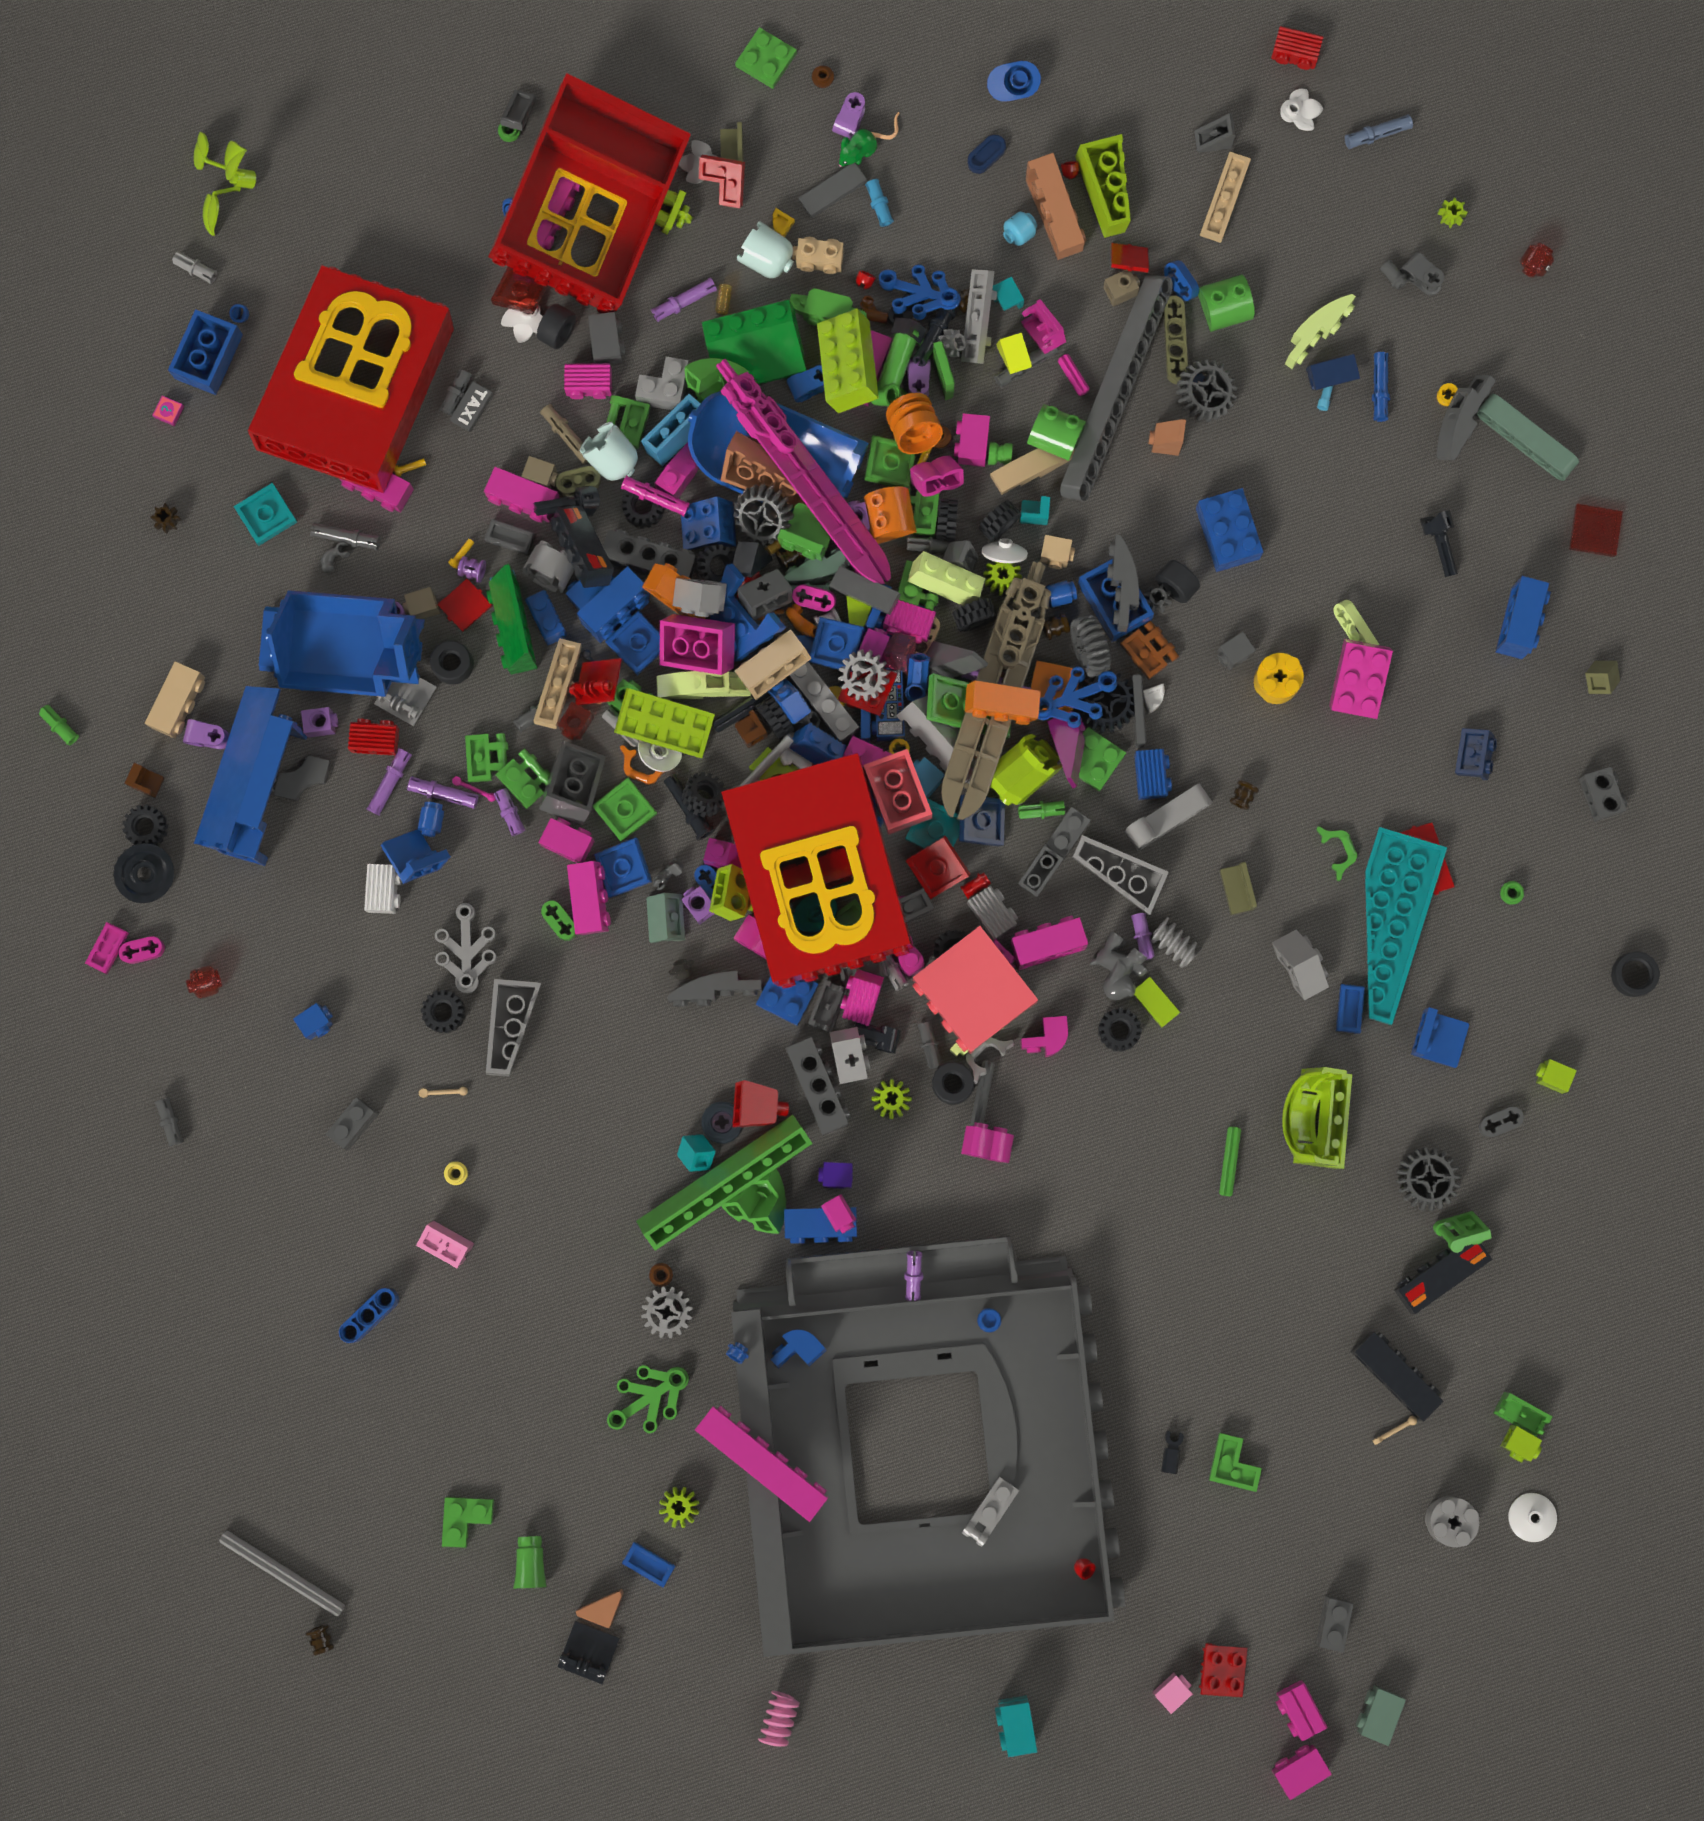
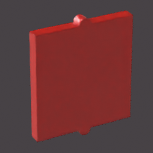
[1111,243,1149,273]
[437,578,492,632]

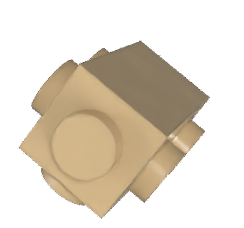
[792,237,844,274]

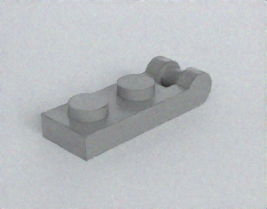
[962,1476,1019,1547]

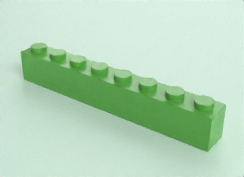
[636,1115,813,1251]

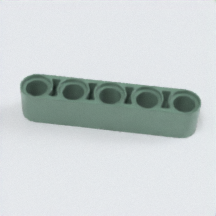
[1476,394,1579,481]

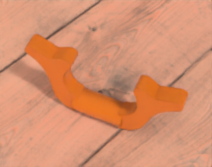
[620,745,673,785]

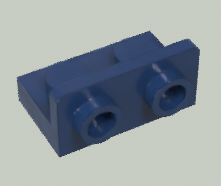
[1455,728,1497,780]

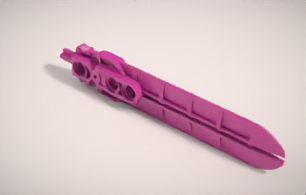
[716,359,891,585]

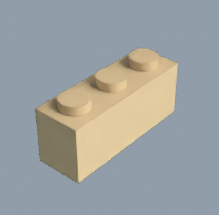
[735,629,812,700]
[145,662,205,739]

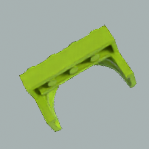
[1282,1067,1352,1169]

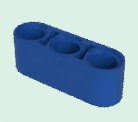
[339,1288,399,1343]

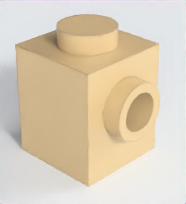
[1040,535,1075,569]

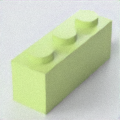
[907,551,985,606]

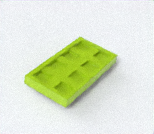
[614,688,715,758]

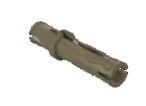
[540,404,588,464]

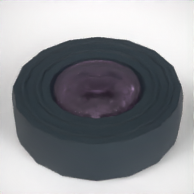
[701,1101,743,1144]

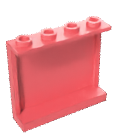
[912,926,1038,1054]

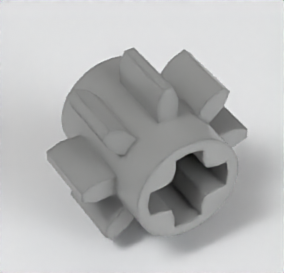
[938,329,966,357]

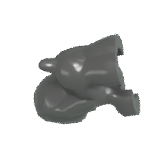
[1090,931,1148,1000]

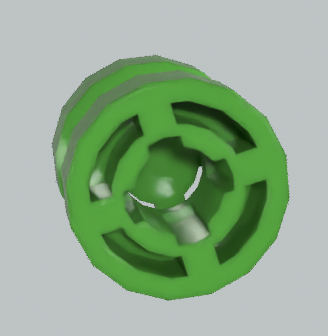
[988,442,1013,466]

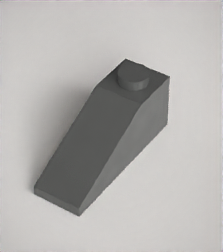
[926,641,988,678]

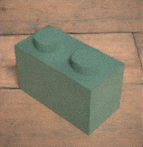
[1356,1685,1406,1746]

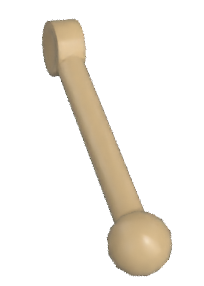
[419,1086,468,1098]
[1372,1416,1417,1445]

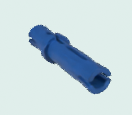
[1372,352,1390,422]

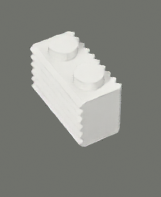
[364,864,402,914]

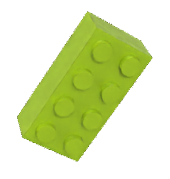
[817,309,879,413]

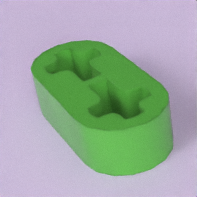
[541,901,576,941]

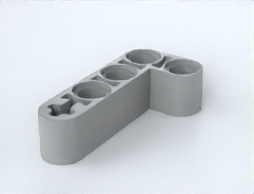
[1125,783,1213,851]

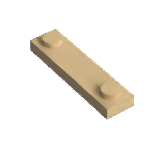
[1200,152,1251,243]
[534,638,582,729]

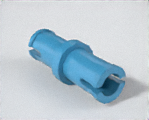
[865,179,894,227]

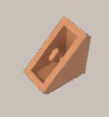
[575,1589,624,1628]

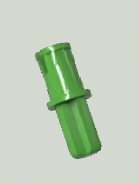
[39,705,79,746]
[1018,801,1065,819]

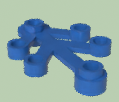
[879,265,961,320]
[1038,667,1117,728]

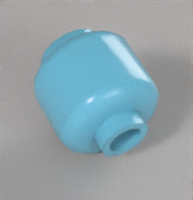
[1003,211,1037,246]

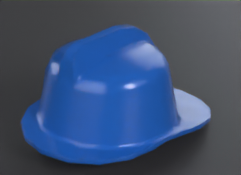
[987,61,1041,101]

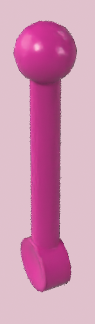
[452,776,496,802]

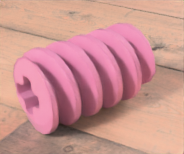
[758,1691,800,1747]

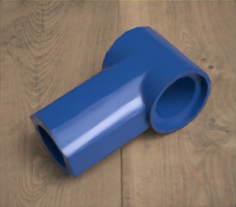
[905,653,930,702]

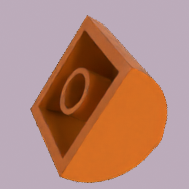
[864,486,917,544]

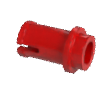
[960,872,991,899]

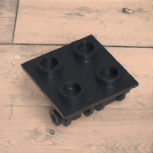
[558,1621,620,1684]

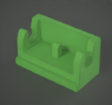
[1493,1392,1552,1437]

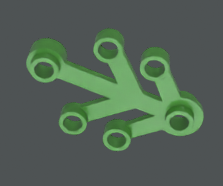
[607,1365,689,1433]

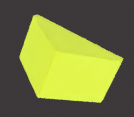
[996,333,1032,374]

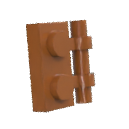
[1120,621,1180,680]

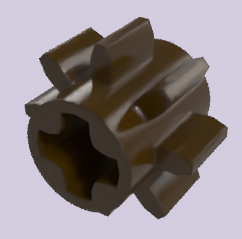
[150,503,181,534]

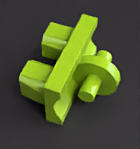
[655,190,693,235]

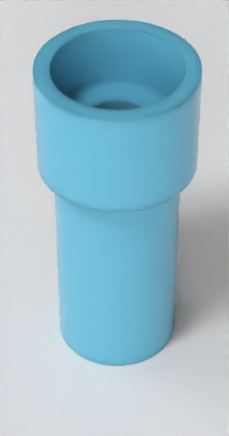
[1317,386,1333,411]

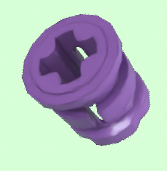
[458,556,486,583]

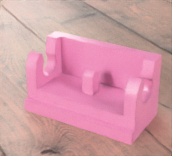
[416,1221,474,1268]

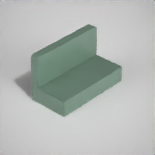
[646,893,685,943]

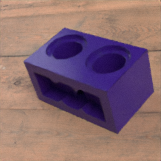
[818,1162,853,1189]

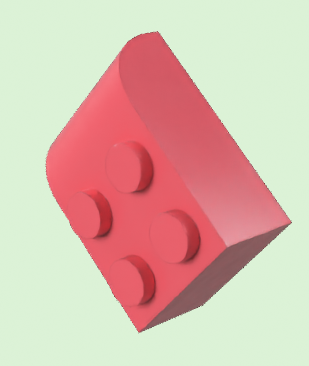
[863,749,932,835]

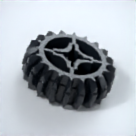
[1076,671,1135,733]

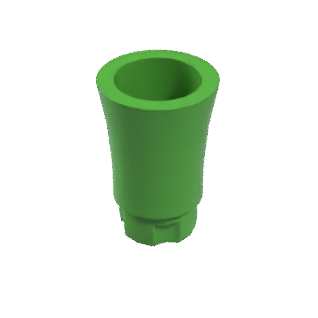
[513,1536,547,1589]

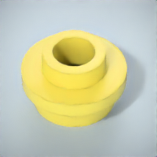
[444,1162,468,1185]

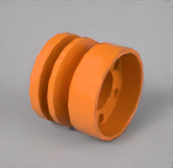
[886,393,943,454]

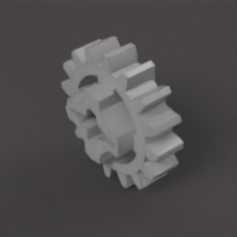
[838,649,890,701]
[641,1287,693,1338]

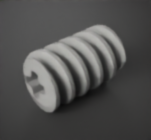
[1151,917,1203,968]

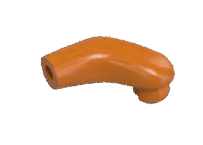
[786,603,817,638]

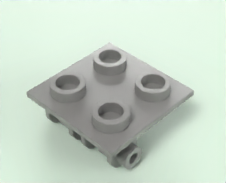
[374,677,437,726]

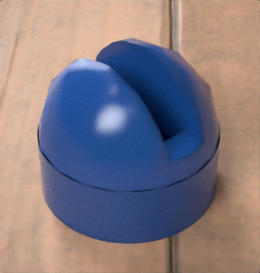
[229,304,249,323]

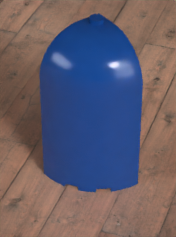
[688,391,869,512]

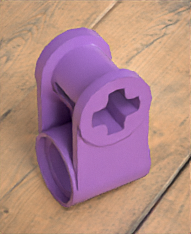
[832,92,865,139]
[907,359,930,396]
[183,719,230,749]

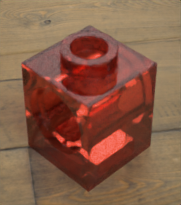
[558,702,594,741]

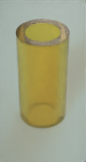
[715,284,732,315]

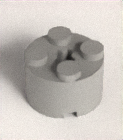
[522,541,575,593]
[1425,1496,1479,1547]

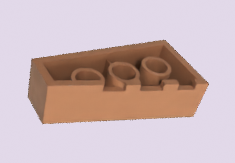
[1026,153,1086,260]
[721,431,806,508]

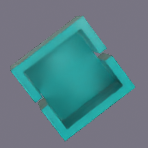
[994,1695,1037,1757]

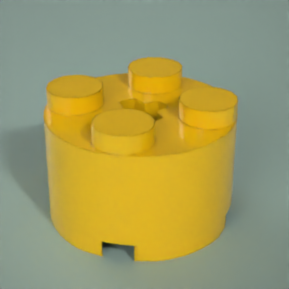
[1254,653,1304,704]

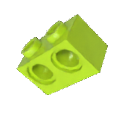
[709,864,749,921]

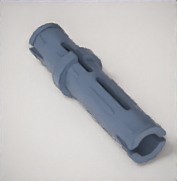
[1345,114,1413,149]

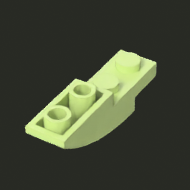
[1285,294,1356,369]
[656,671,751,699]

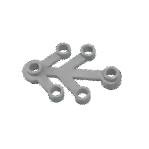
[435,903,497,993]

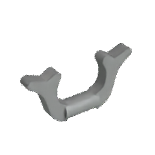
[966,1037,1014,1084]

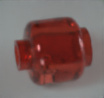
[1520,242,1554,278]
[186,965,222,999]

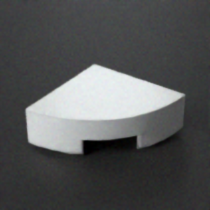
[1143,684,1165,714]

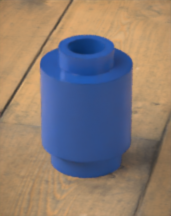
[1045,581,1077,608]
[418,802,444,837]

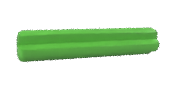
[1219,1126,1241,1197]

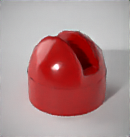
[1061,161,1079,179]
[856,270,876,289]
[1074,1558,1096,1580]

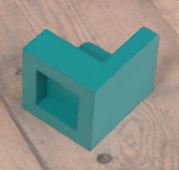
[992,277,1024,311]
[1020,496,1050,525]
[677,1134,715,1172]

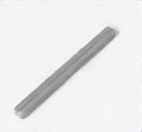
[219,1531,345,1616]

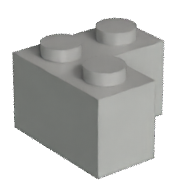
[635,357,689,410]
[673,578,727,617]
[1272,929,1329,1000]

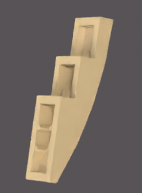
[990,448,1076,495]

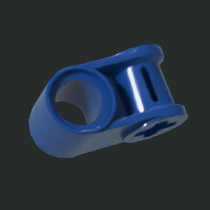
[786,365,824,403]

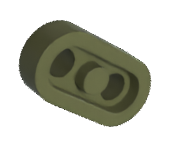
[556,466,601,496]

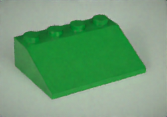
[702,299,807,385]
[486,564,538,675]

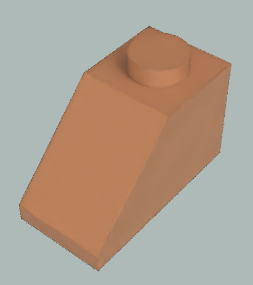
[1148,419,1186,456]

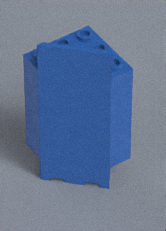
[259,590,425,697]
[194,686,307,866]

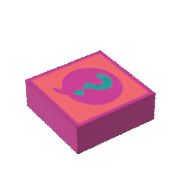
[152,396,184,426]

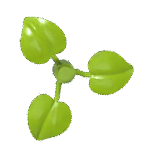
[194,132,256,236]

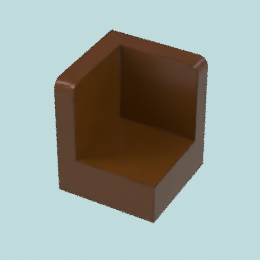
[735,710,768,749]
[124,763,164,798]

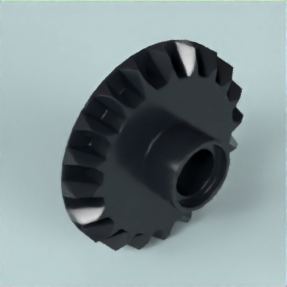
[113,843,174,903]

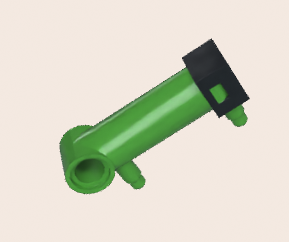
[871,318,926,407]

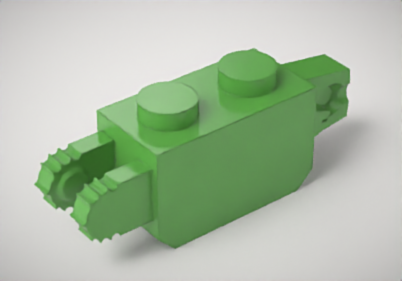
[790,288,867,326]

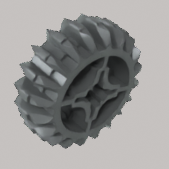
[1176,359,1238,422]
[733,483,794,546]
[1070,615,1111,677]
[1396,1147,1461,1211]

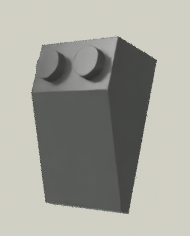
[539,741,606,825]

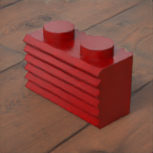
[1271,26,1323,70]
[348,719,400,756]

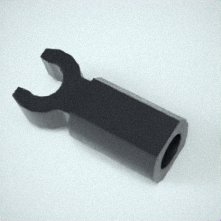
[1161,1431,1184,1474]

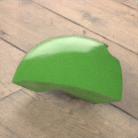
[685,358,749,403]
[722,1169,786,1234]

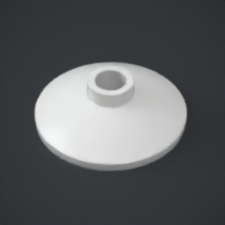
[982,538,1028,563]
[638,740,682,772]
[1508,1493,1557,1542]

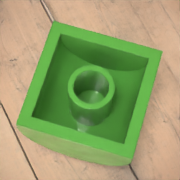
[1198,275,1255,332]
[1027,404,1086,461]

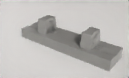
[961,269,997,364]

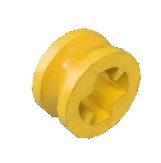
[1437,383,1458,406]
[889,739,910,754]

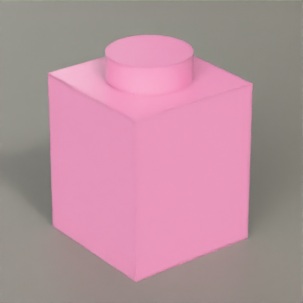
[1153,1672,1193,1714]

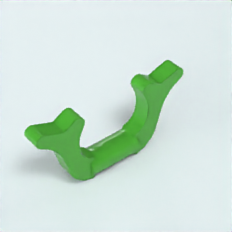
[1316,827,1357,881]

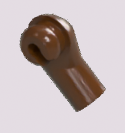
[860,296,889,324]

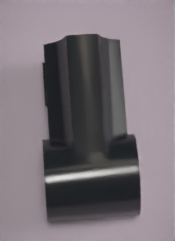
[855,1022,901,1054]

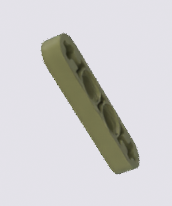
[1163,296,1188,384]

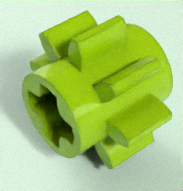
[1437,197,1468,228]

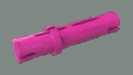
[621,475,690,517]

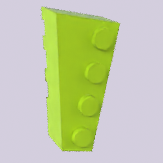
[1075,134,1131,238]

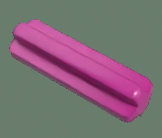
[1058,354,1089,396]

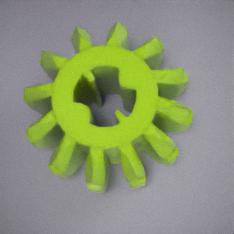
[983,561,1022,596]
[872,1079,912,1119]
[659,1487,700,1528]

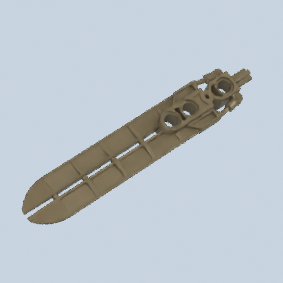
[941,561,1051,820]

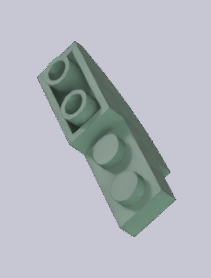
[784,548,854,585]

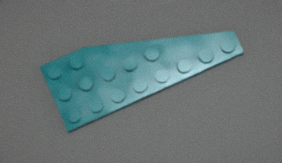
[1365,827,1447,1025]

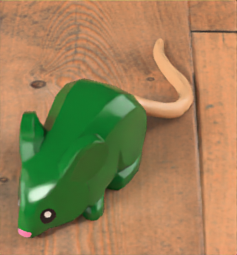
[839,112,900,167]

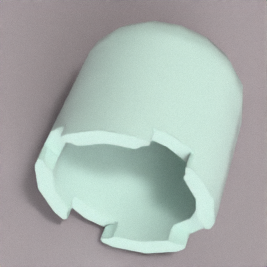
[737,221,794,278]
[580,422,638,481]

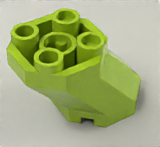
[990,734,1062,806]

